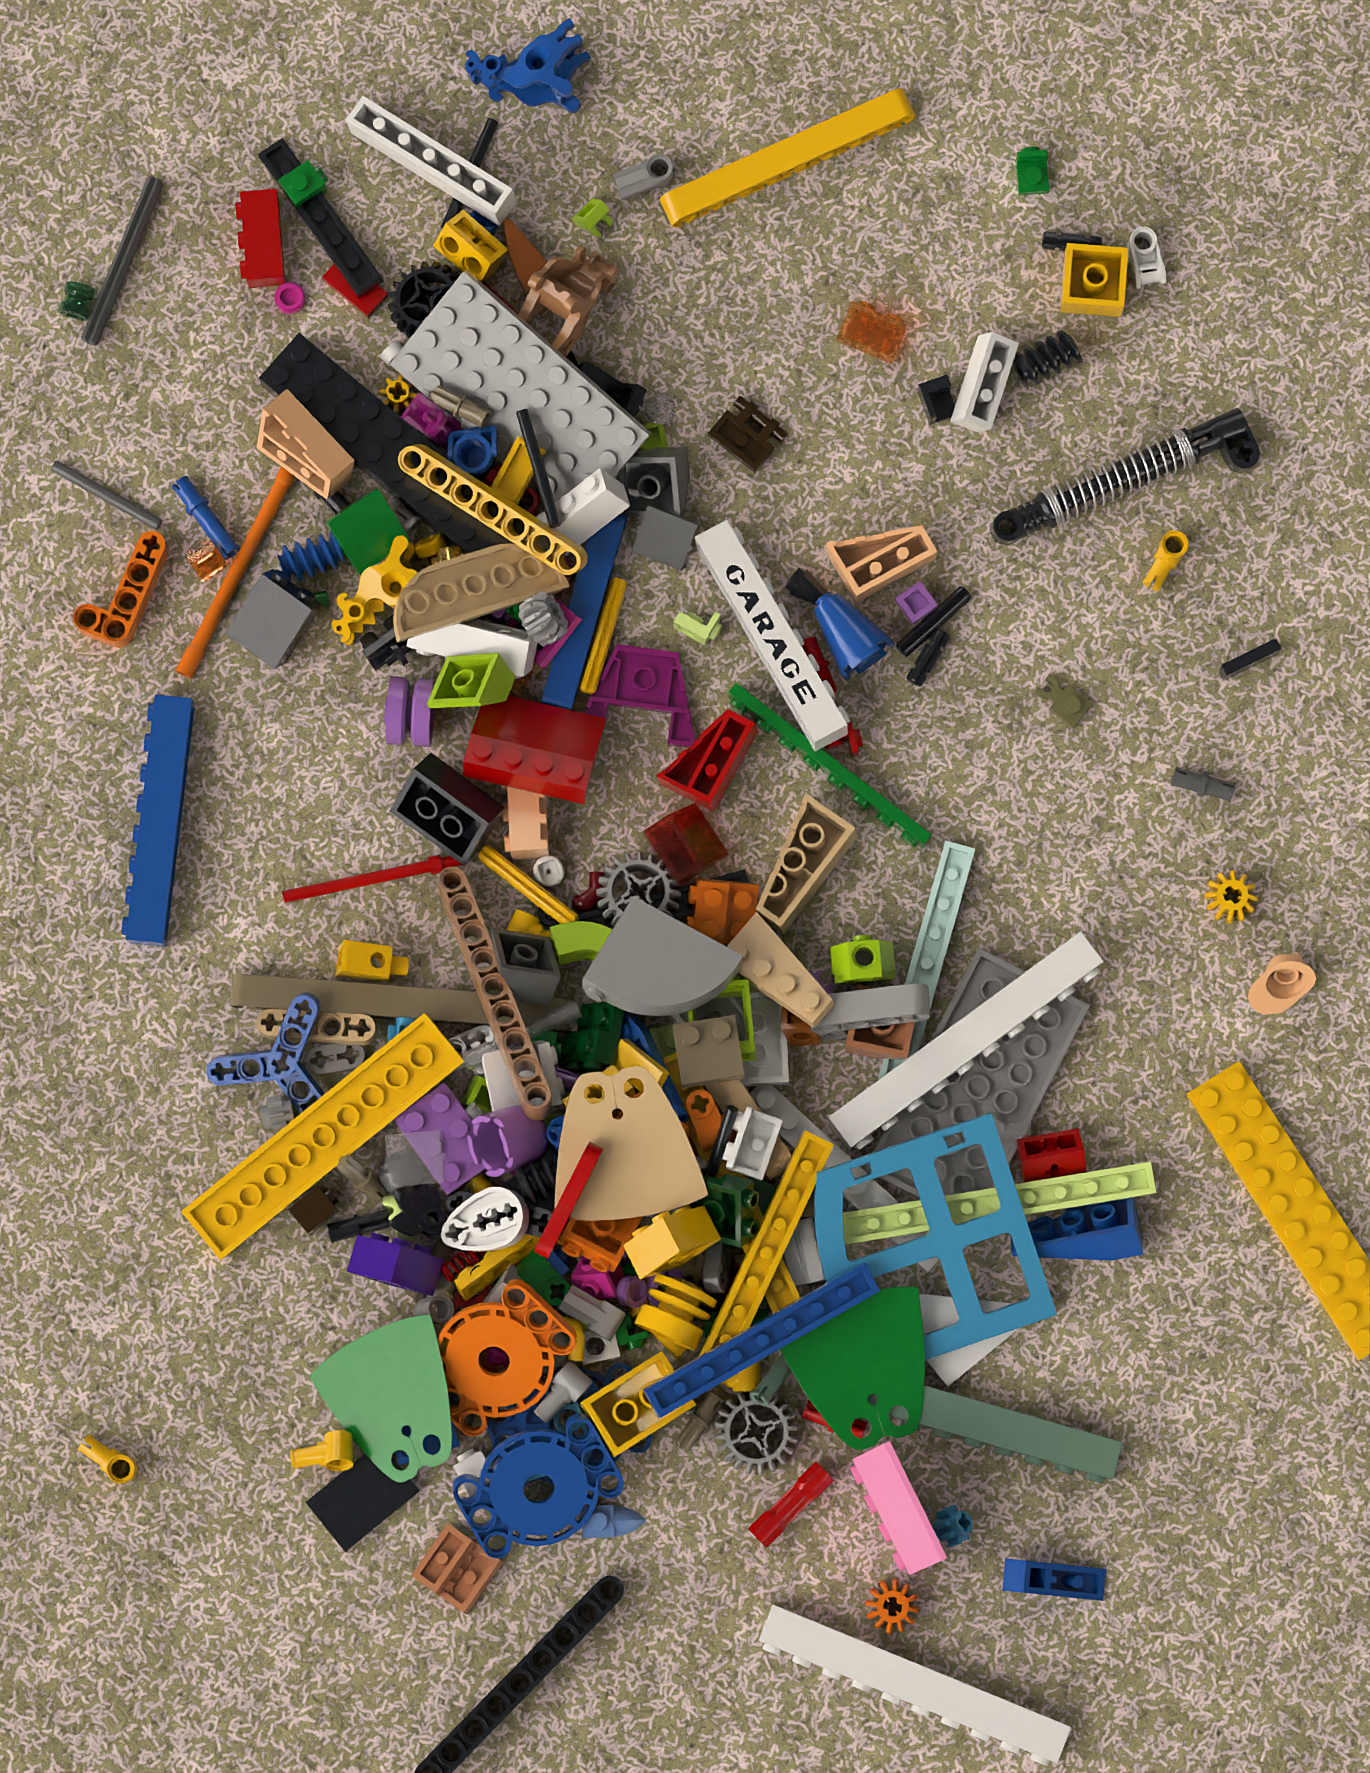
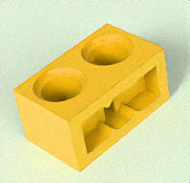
[433,210,509,283]

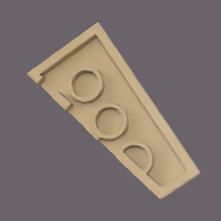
[727,912,834,1028]

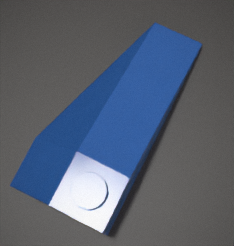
[1011,1197,1144,1261]

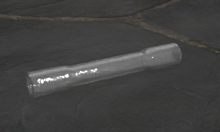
[461,1000,583,1071]

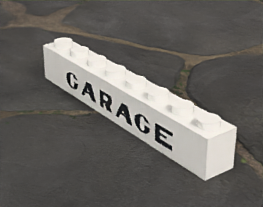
[695,520,850,751]

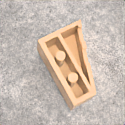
[257,389,354,499]
[825,525,938,603]
[501,785,550,860]

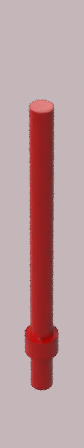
[282,854,467,903]

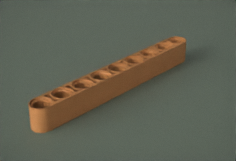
[438,867,552,1121]

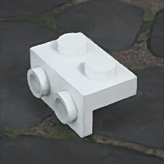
[722,1106,783,1181]

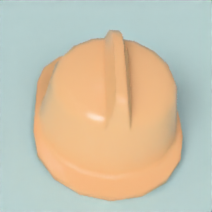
[1248,952,1316,1015]

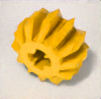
[1204,870,1258,924]

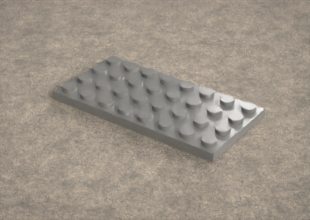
[390,270,652,503]
[864,948,1090,1199]

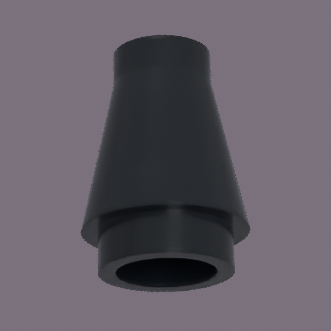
[785,567,828,606]

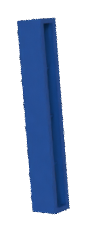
[121,694,195,947]

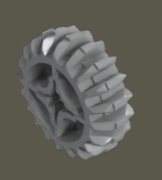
[596,851,681,928]
[714,1390,799,1475]

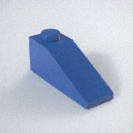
[1002,1558,1106,1601]

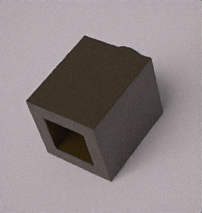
[288,1185,339,1236]

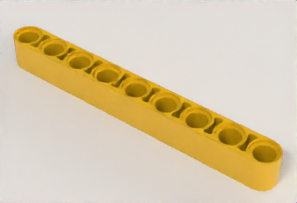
[659,88,916,228]

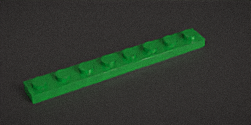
[728,683,932,849]

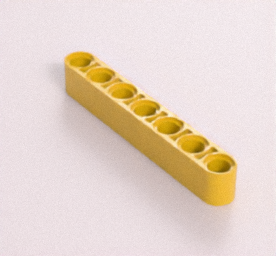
[398,444,587,575]

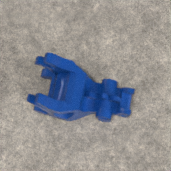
[465,18,591,113]

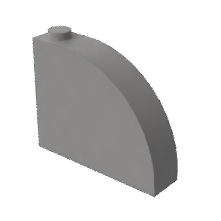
[582,896,743,1016]

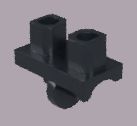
[360,614,414,671]

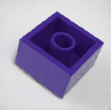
[347,1232,444,1296]

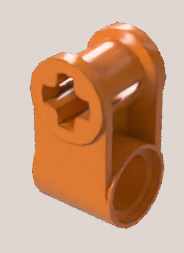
[686,1090,733,1153]

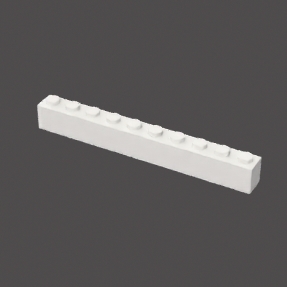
[827,932,1104,1150]
[758,1604,1071,1766]

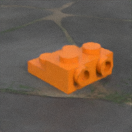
[685,878,759,945]
[557,1216,643,1272]

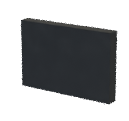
[305,1454,420,1552]

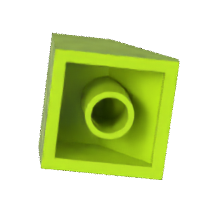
[427,653,516,708]

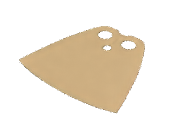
[555,1066,708,1221]

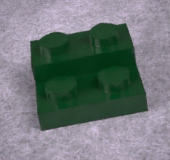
[561,1002,624,1072]
[686,1174,759,1248]

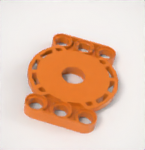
[438,1279,577,1437]

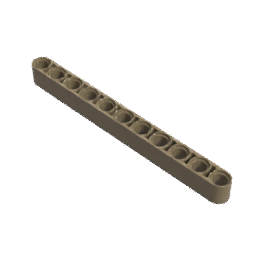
[230,974,572,1033]

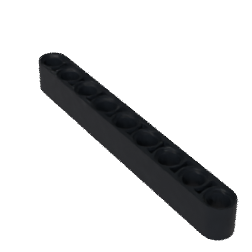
[414,1575,624,1773]

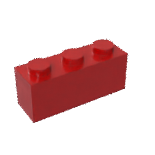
[235,189,285,288]

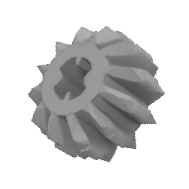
[518,591,568,647]

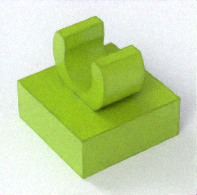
[571,198,613,237]

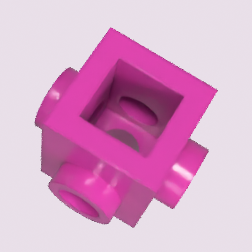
[571,1256,625,1300]

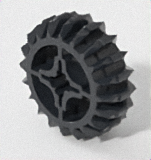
[387,260,460,339]

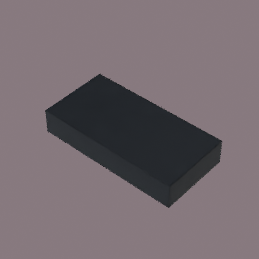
[1219,639,1282,681]

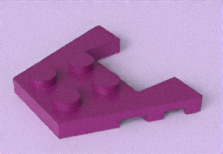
[583,644,695,748]

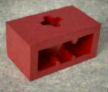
[1016,1128,1086,1183]

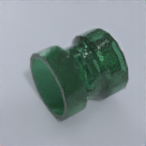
[58,281,96,321]

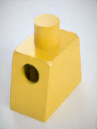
[335,940,409,982]

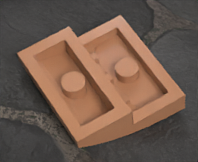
[411,1523,503,1615]

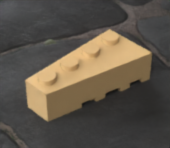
[756,792,858,935]

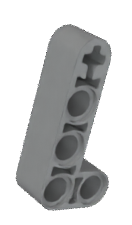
[811,983,930,1040]

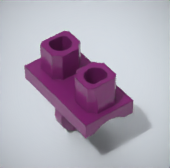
[401,393,461,450]

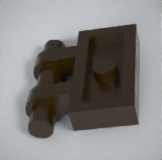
[708,396,788,473]

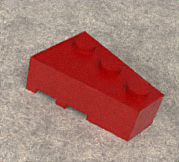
[656,709,758,812]

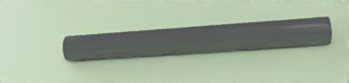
[51,460,163,530]

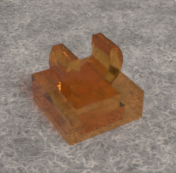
[186,540,228,583]

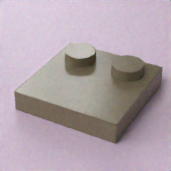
[672,1015,745,1088]

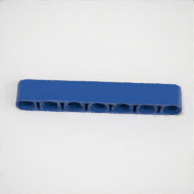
[541,514,628,710]

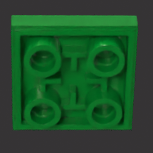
[325,488,411,575]

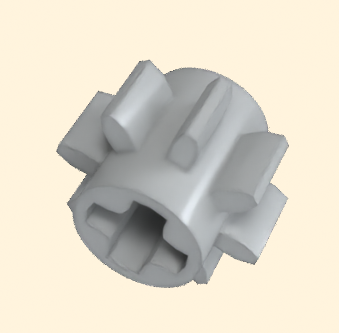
[260,1094,295,1135]

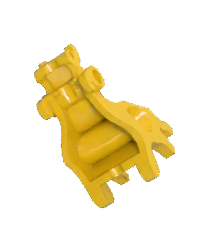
[331,535,418,645]

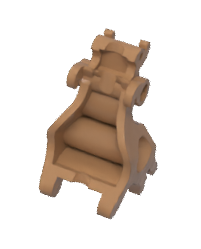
[518,245,620,357]

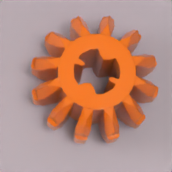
[865,1579,919,1634]

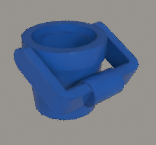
[448,426,499,476]

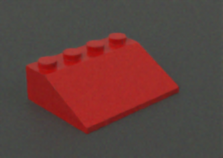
[463,696,607,805]

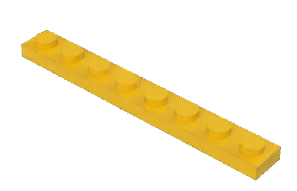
[699,1131,834,1356]

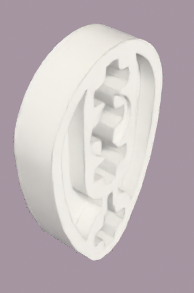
[441,1187,529,1252]

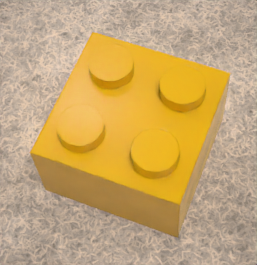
[1060,243,1128,317]
[623,1205,721,1279]

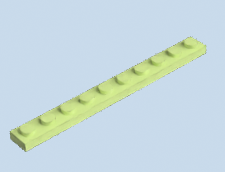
[842,1162,1157,1245]

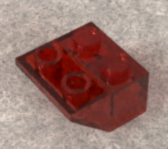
[643,803,729,887]

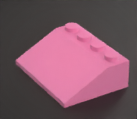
[849,1441,947,1575]

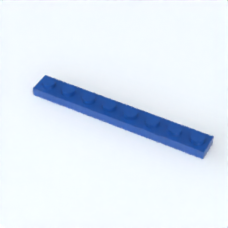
[643,1262,880,1418]

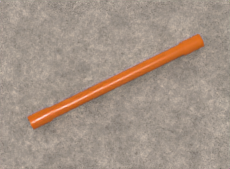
[175,466,296,679]

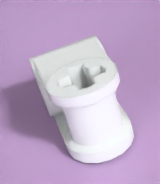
[1127,227,1166,289]

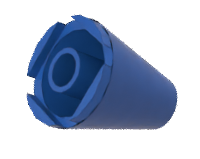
[814,592,895,680]

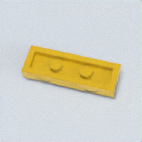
[454,1234,540,1301]

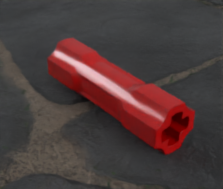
[748,1461,834,1548]

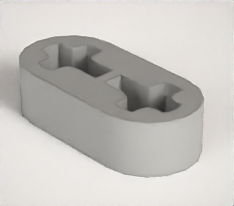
[306,1043,366,1075]

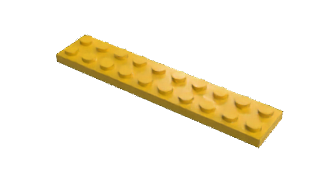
[181,1012,465,1260]
[1186,1061,1370,1361]

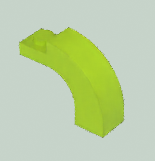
[550,921,612,966]

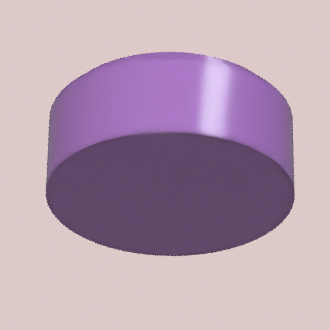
[617,1275,648,1308]

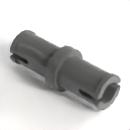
[1171,767,1236,802]

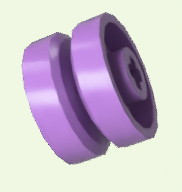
[384,676,435,747]

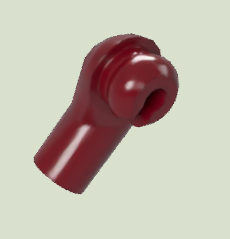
[571,871,605,913]

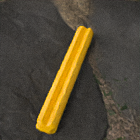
[578,577,627,694]
[478,845,579,924]

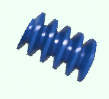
[277,531,345,582]

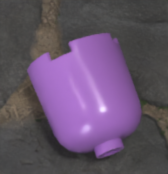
[468,1105,548,1177]

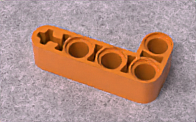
[73,531,169,648]

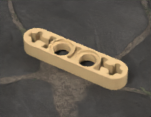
[256,1008,378,1045]

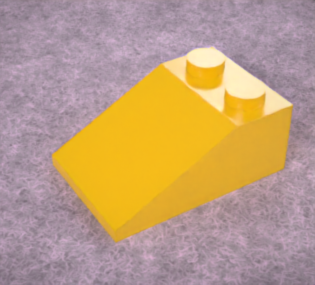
[579,1351,696,1458]

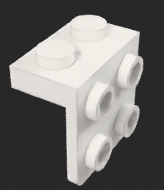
[481,1040,564,1112]

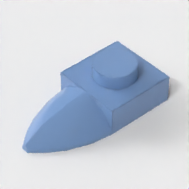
[582,1505,646,1538]

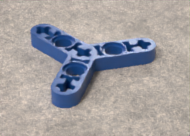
[206,992,325,1114]

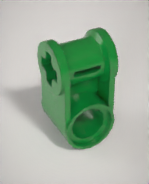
[515,1249,570,1306]

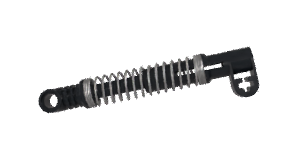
[990,408,1260,545]

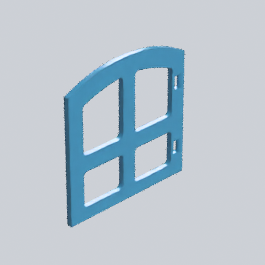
[814,1112,1057,1360]

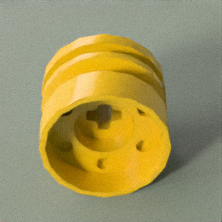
[634,1274,717,1351]

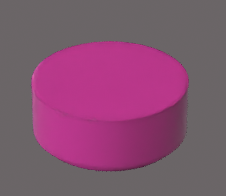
[274,282,305,314]

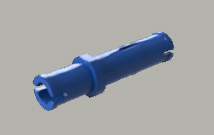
[172,476,240,560]

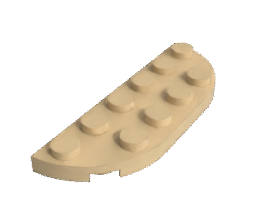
[393,543,570,643]

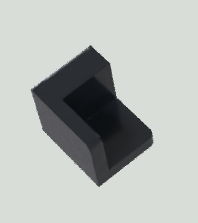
[917,375,955,425]

